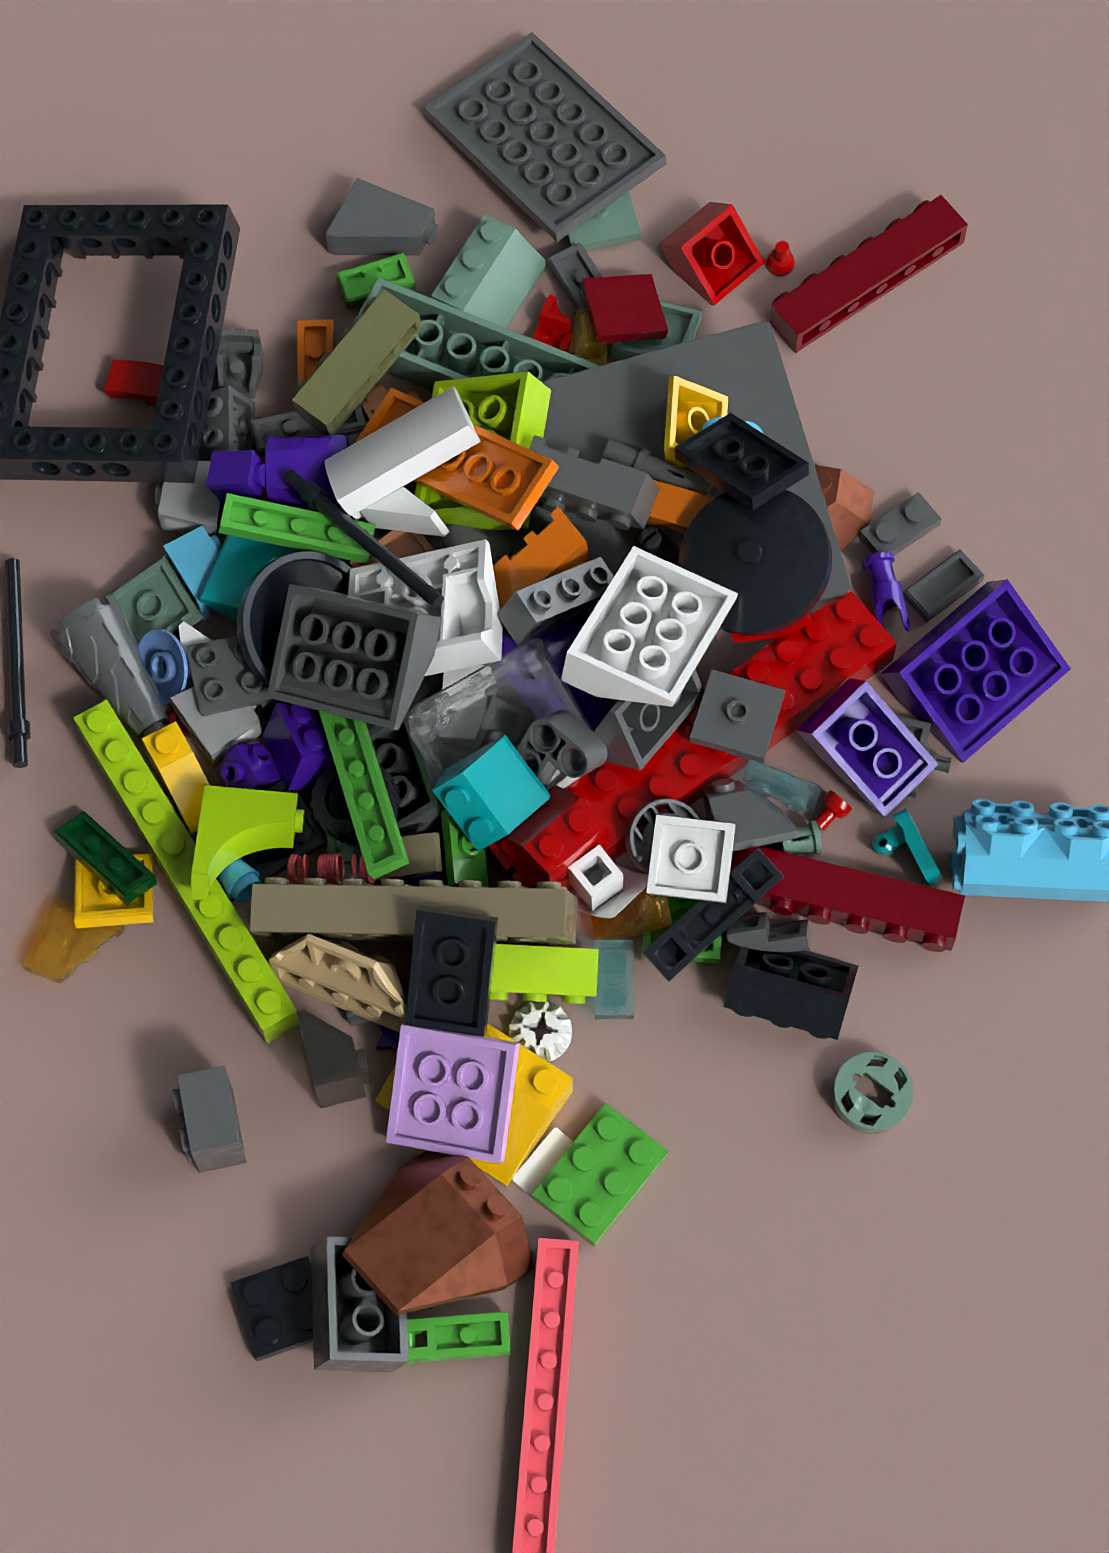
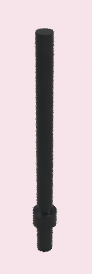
[283,469,444,609]
[5,558,31,768]

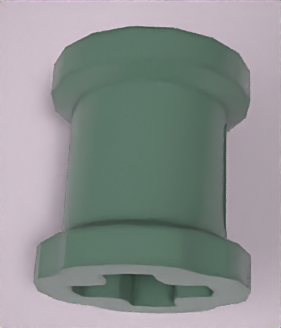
[778,821,822,855]

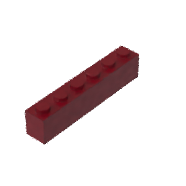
[769,195,968,353]
[730,846,965,952]

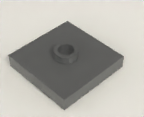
[689,669,786,763]

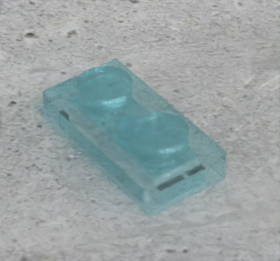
[743,760,821,813]
[594,940,634,1019]

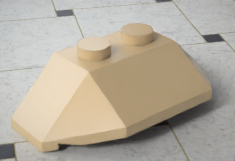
[269,934,407,1032]

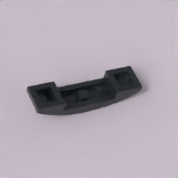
[642,848,784,982]

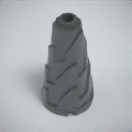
[50,595,168,738]

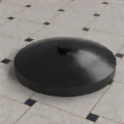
[679,490,832,636]
[237,551,352,688]

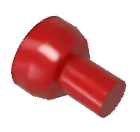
[766,241,795,276]
[813,790,853,832]

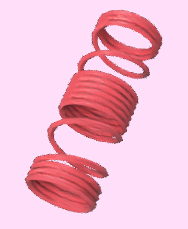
[287,853,376,884]

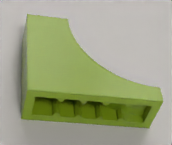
[191,785,304,900]

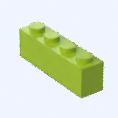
[490,944,599,1004]

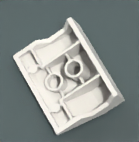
[348,539,503,676]

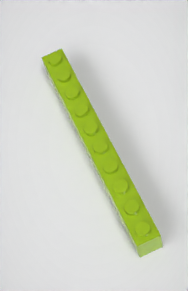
[73,699,301,1044]

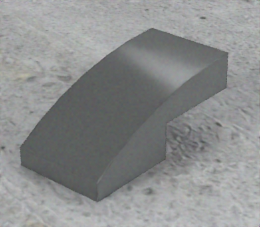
[727,912,811,952]

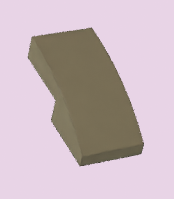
[373,832,442,884]

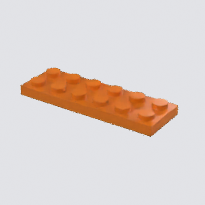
[355,388,559,531]

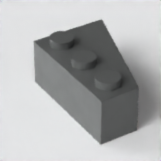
[529,435,660,530]

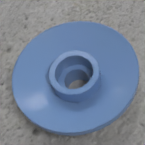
[138,629,188,705]

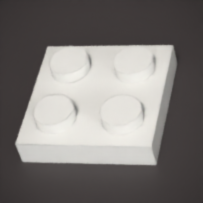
[646,815,736,903]

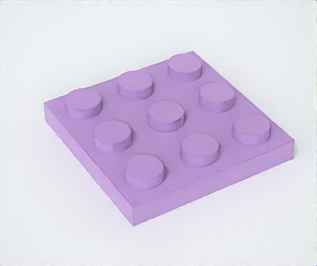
[386,1023,520,1164]

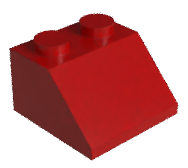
[659,202,765,306]
[501,785,608,882]

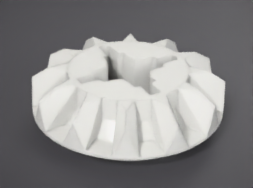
[509,1001,572,1062]

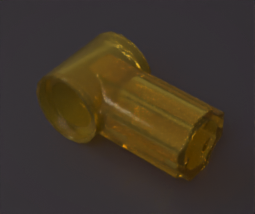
[574,307,608,366]

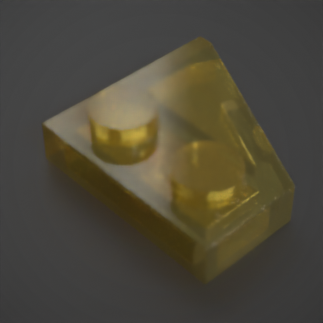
[22,897,125,984]

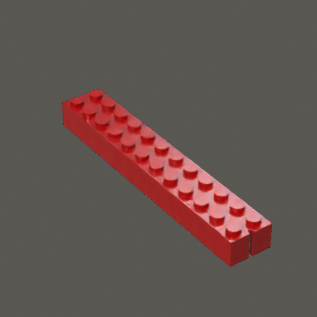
[486,590,897,892]

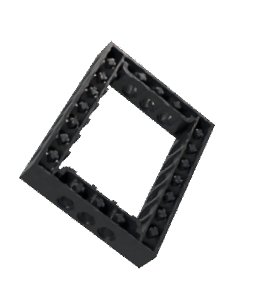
[0,204,240,483]

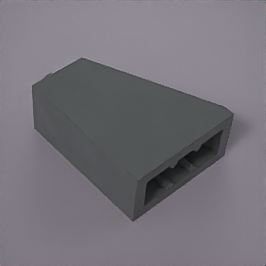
[326,178,438,256]

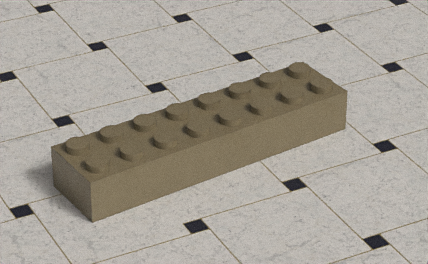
[250,877,577,945]

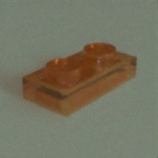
[591,888,672,946]

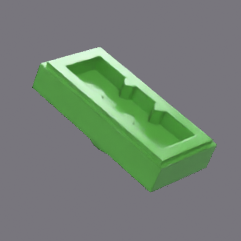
[336,253,415,309]
[441,809,488,887]

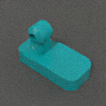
[872,808,944,886]

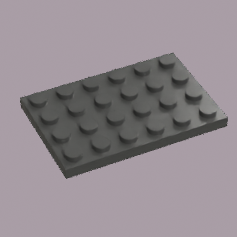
[424,32,667,242]

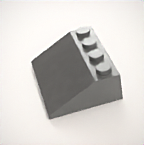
[267,584,442,730]

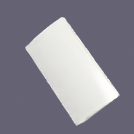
[325,386,481,516]

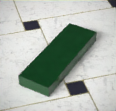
[53,811,157,905]

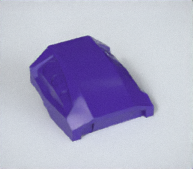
[265,435,349,512]

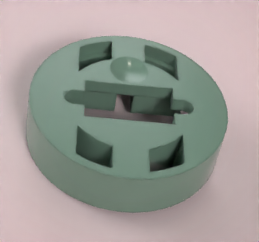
[831,1052,913,1134]

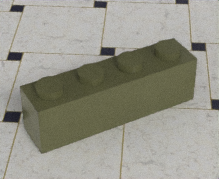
[292,289,422,435]

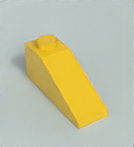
[142,721,210,835]

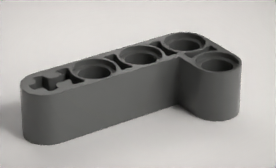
[516,709,607,788]

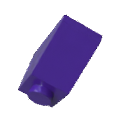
[206,450,266,506]

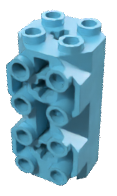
[949,799,1109,902]

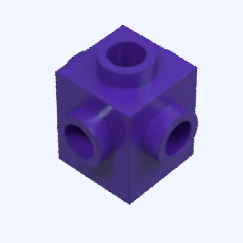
[215,742,283,790]

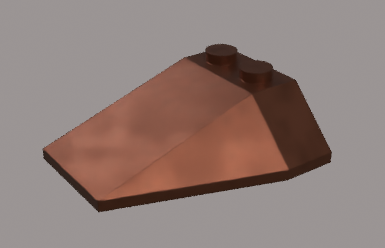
[342,1150,534,1315]

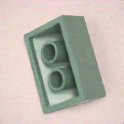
[431,214,547,329]

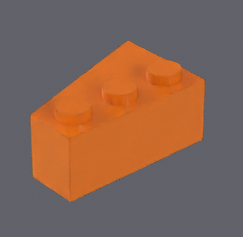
[493,507,590,627]

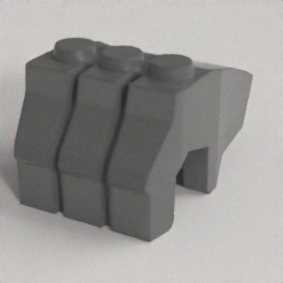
[216,329,264,399]

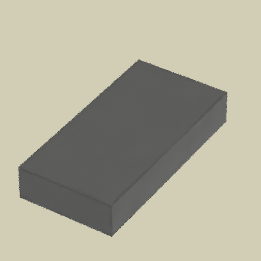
[903,549,985,622]

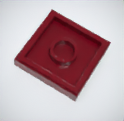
[580,274,668,344]

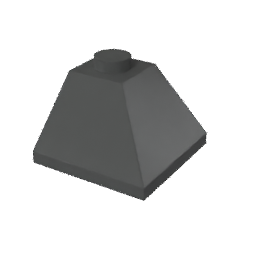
[702,778,799,851]

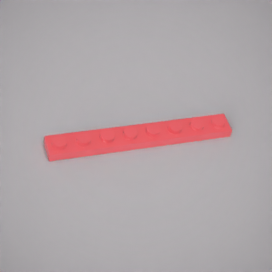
[512,1238,579,1553]

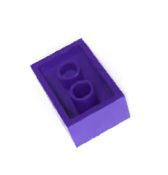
[796,678,939,817]

